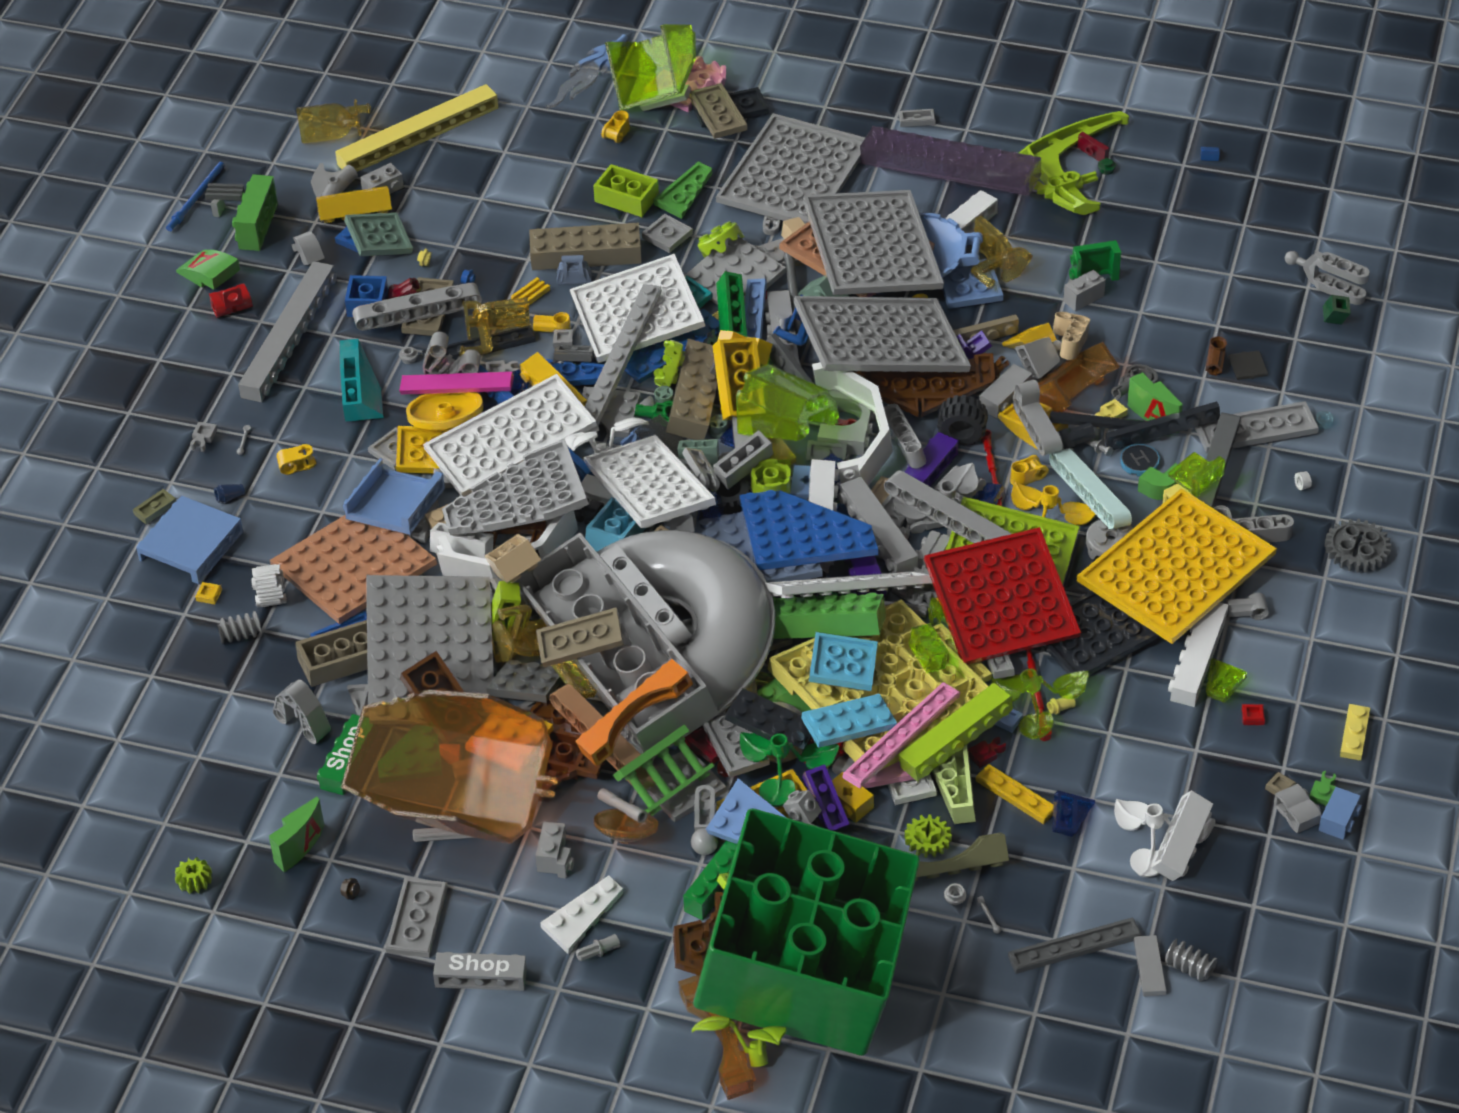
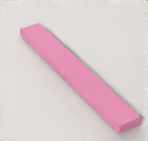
[843,682,960,789]

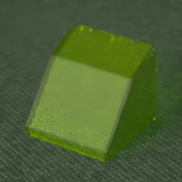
[605,24,696,111]

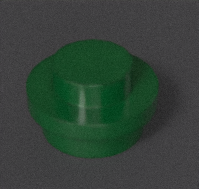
[1098,158,1116,175]

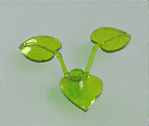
[991,669,1089,739]

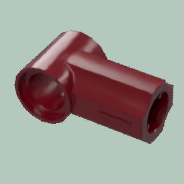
[386,277,421,299]

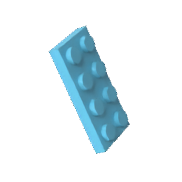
[801,694,897,748]

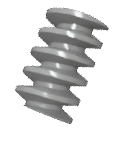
[218,611,262,644]
[1165,938,1217,982]

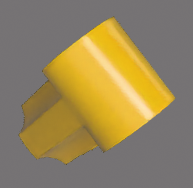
[533,312,571,332]

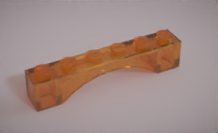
[678,975,756,1100]

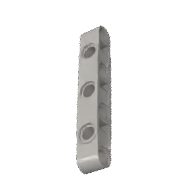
[352,283,482,331]
[600,543,691,647]

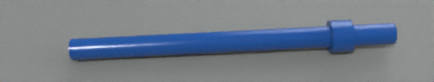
[166,162,225,232]

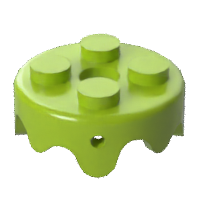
[697,221,745,258]
[654,340,685,387]

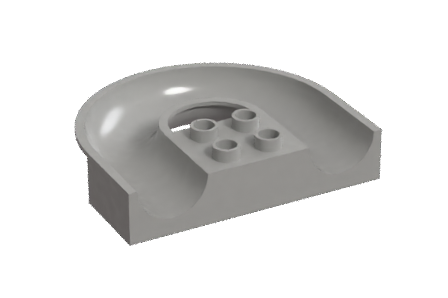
[515,530,775,759]

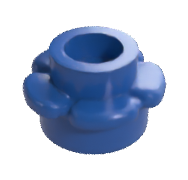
[461,269,476,284]

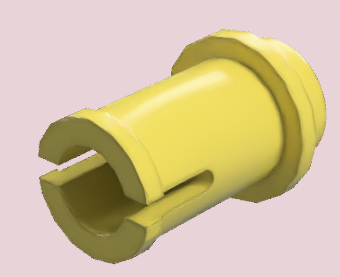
[1047,694,1076,715]

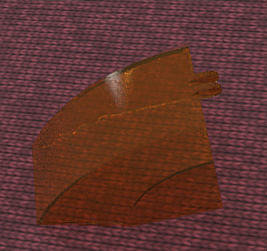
[341,690,558,844]

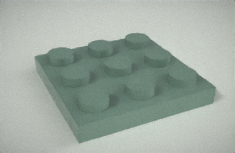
[344,213,413,256]

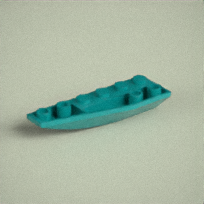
[340,339,383,422]

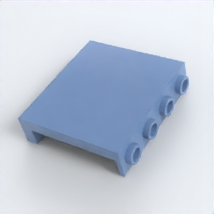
[343,458,445,535]
[136,496,243,584]

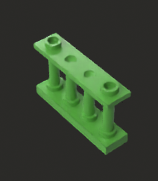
[613,724,714,816]

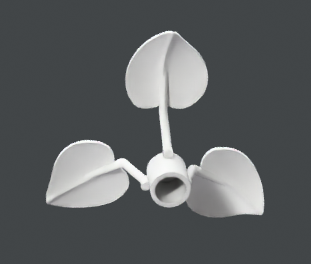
[565,418,649,454]
[1114,799,1215,877]

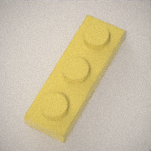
[1340,704,1370,761]

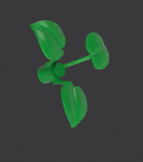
[740,732,839,807]

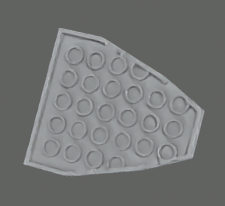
[442,439,589,535]

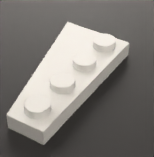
[540,876,623,955]

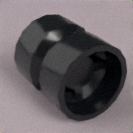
[574,498,605,525]

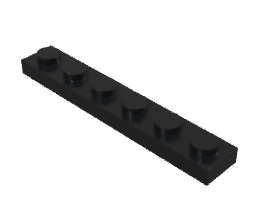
[1105,401,1220,450]

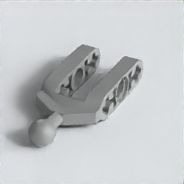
[1285,251,1370,305]

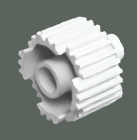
[252,564,287,607]

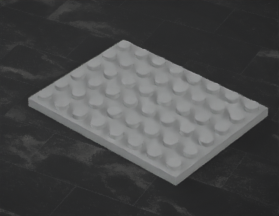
[716,113,871,224]
[803,190,944,295]
[794,296,971,373]
[366,575,495,725]

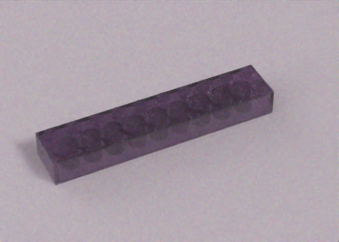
[860,126,1041,196]

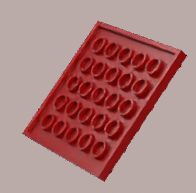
[924,527,1081,665]

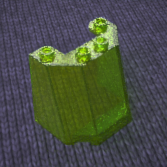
[736,364,839,441]

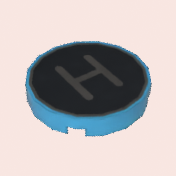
[1120,444,1160,476]

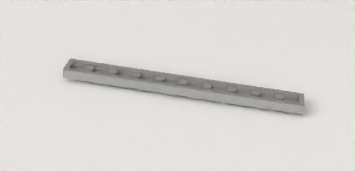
[585,284,662,426]

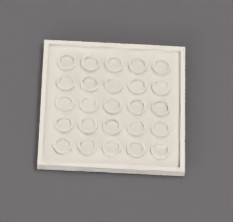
[569,254,705,363]

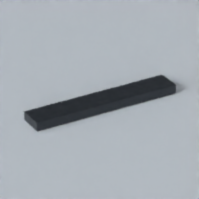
[422,325,536,361]

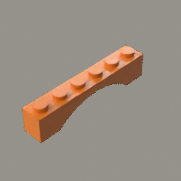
[576,659,693,766]

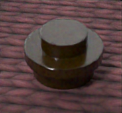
[340,878,360,900]

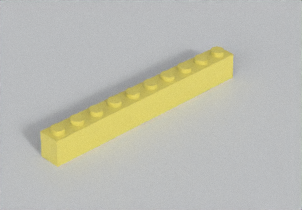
[335,84,498,172]

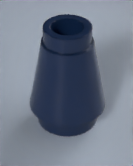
[214,484,245,504]

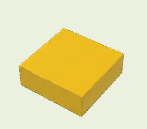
[195,582,222,605]

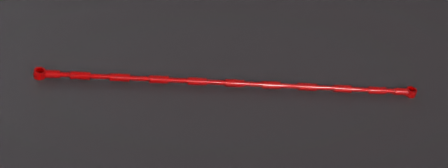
[981,429,1052,741]

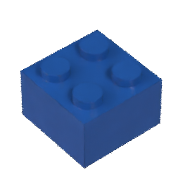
[345,275,388,317]

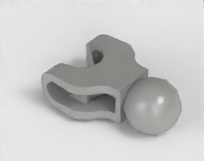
[691,785,718,855]

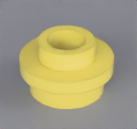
[417,248,432,266]

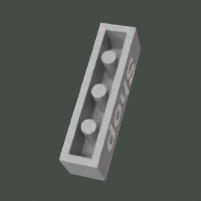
[433,952,527,991]

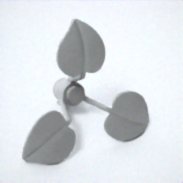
[894,463,978,536]

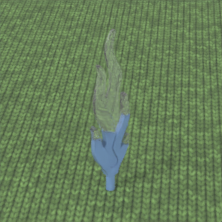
[546,34,628,109]

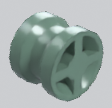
[654,386,673,403]
[709,414,728,439]

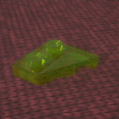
[1206,658,1247,703]

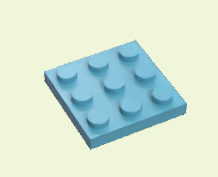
[809,632,878,691]

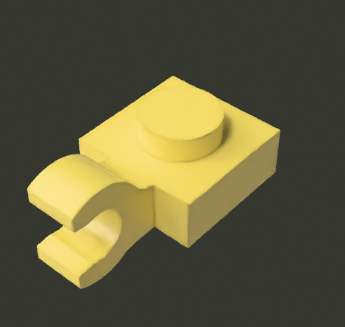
[1095,399,1128,418]

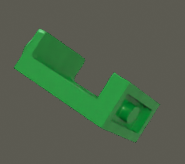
[1069,240,1121,281]

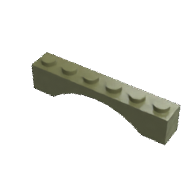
[915,832,1009,881]

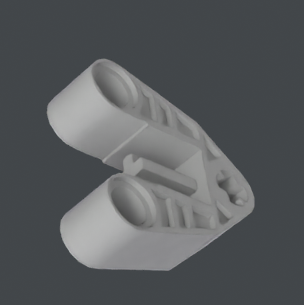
[423,332,481,375]
[273,680,331,744]

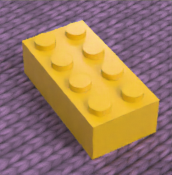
[712,337,766,421]

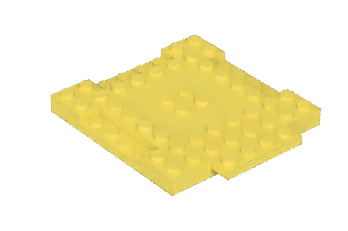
[768,599,992,770]

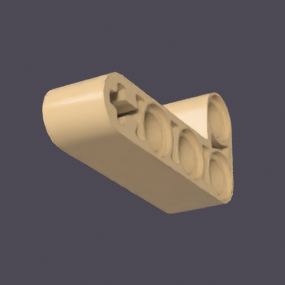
[1053,312,1090,360]

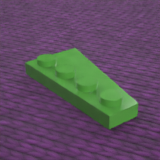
[653,161,713,219]

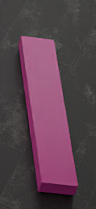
[399,372,514,395]

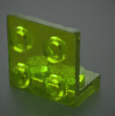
[1168,452,1225,497]

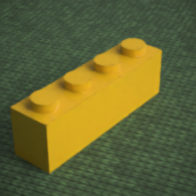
[316,186,392,223]
[520,352,587,407]

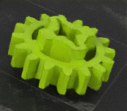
[904,814,952,858]

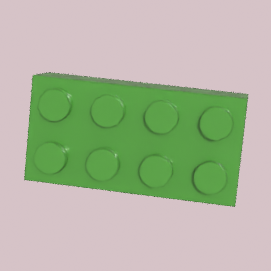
[232,174,278,251]

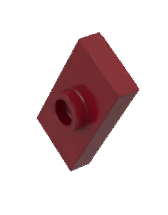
[1077,132,1109,161]

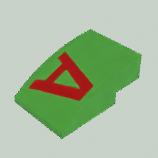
[176,250,240,290]
[1127,372,1183,433]
[269,797,325,872]

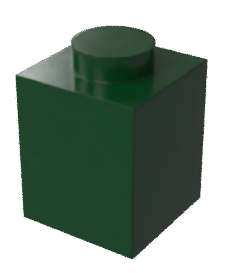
[1323,295,1351,325]

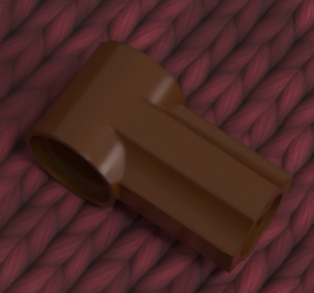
[1205,336,1227,376]

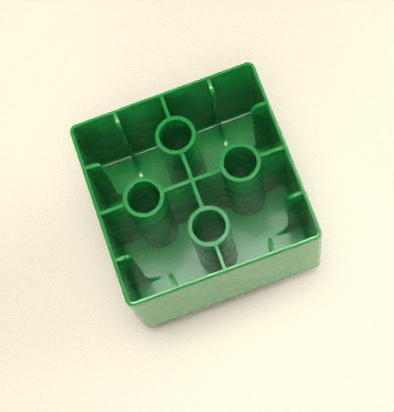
[693,808,920,1056]

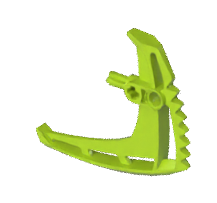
[1009,111,1129,215]

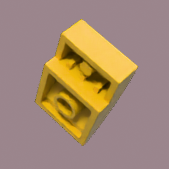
[998,403,1068,450]

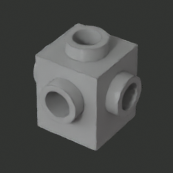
[783,790,822,824]

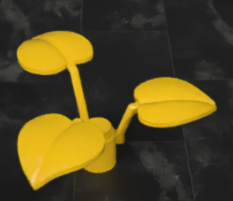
[1011,481,1096,525]

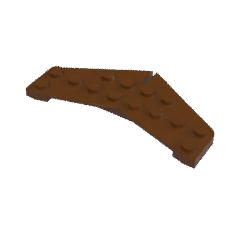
[852,353,995,417]

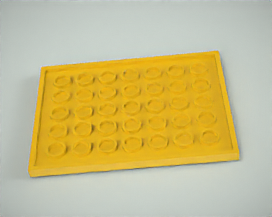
[1077,488,1277,644]

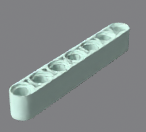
[1049,448,1132,529]

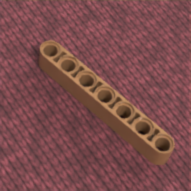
[550,684,656,790]

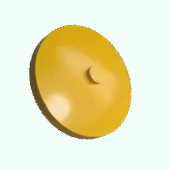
[406,392,483,430]

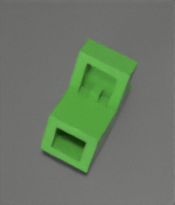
[1138,463,1182,500]

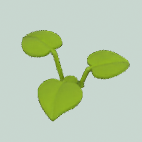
[692,1016,787,1067]

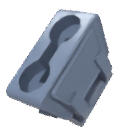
[557,255,592,285]

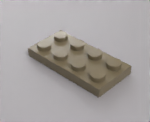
[689,83,747,139]
[401,277,454,336]
[536,608,624,667]

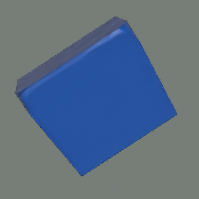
[1200,147,1220,161]

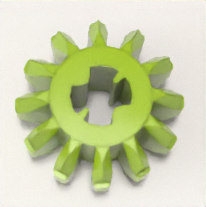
[175,857,212,894]

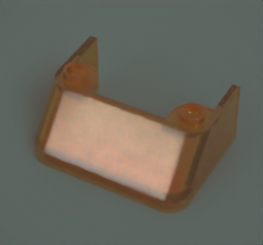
[1038,342,1120,412]

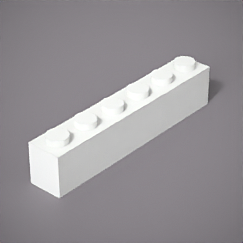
[808,459,839,573]
[1168,603,1228,707]

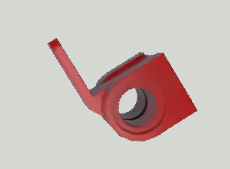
[209,283,253,318]

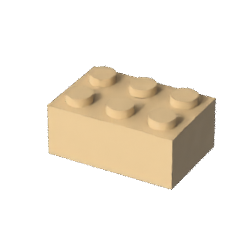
[484,534,541,583]

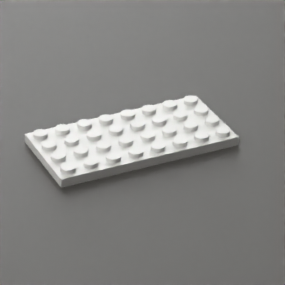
[423,374,597,497]
[584,435,716,528]

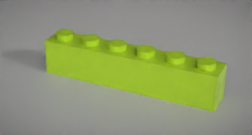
[898,683,1013,782]

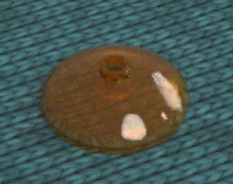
[593,808,658,844]

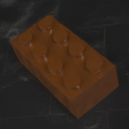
[400,651,483,745]

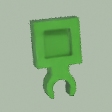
[1310,771,1336,806]

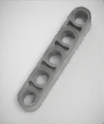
[884,404,926,468]

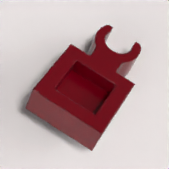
[968,737,1006,768]

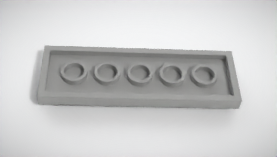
[1195,401,1319,453]

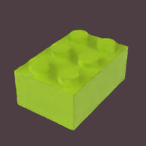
[593,164,659,217]

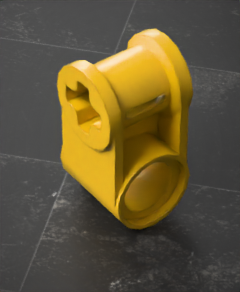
[601,110,630,143]
[276,444,316,475]
[1010,455,1049,485]

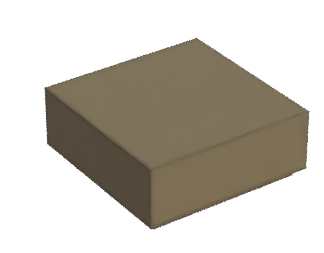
[1265,772,1296,795]

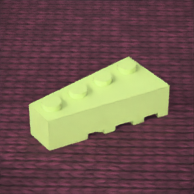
[931,745,976,824]

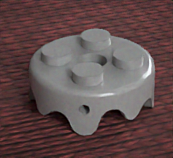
[1086,519,1133,559]

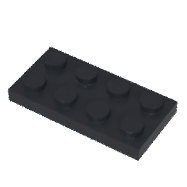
[692,87,769,128]
[724,688,812,755]

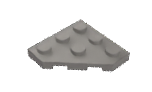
[582,386,641,438]

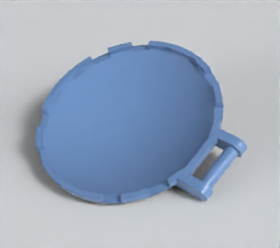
[919,213,983,278]

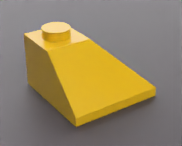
[1002,323,1057,349]

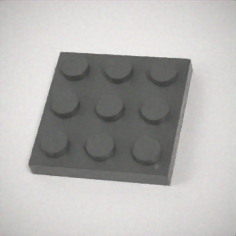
[486,660,567,703]

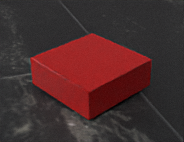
[1241,704,1265,725]

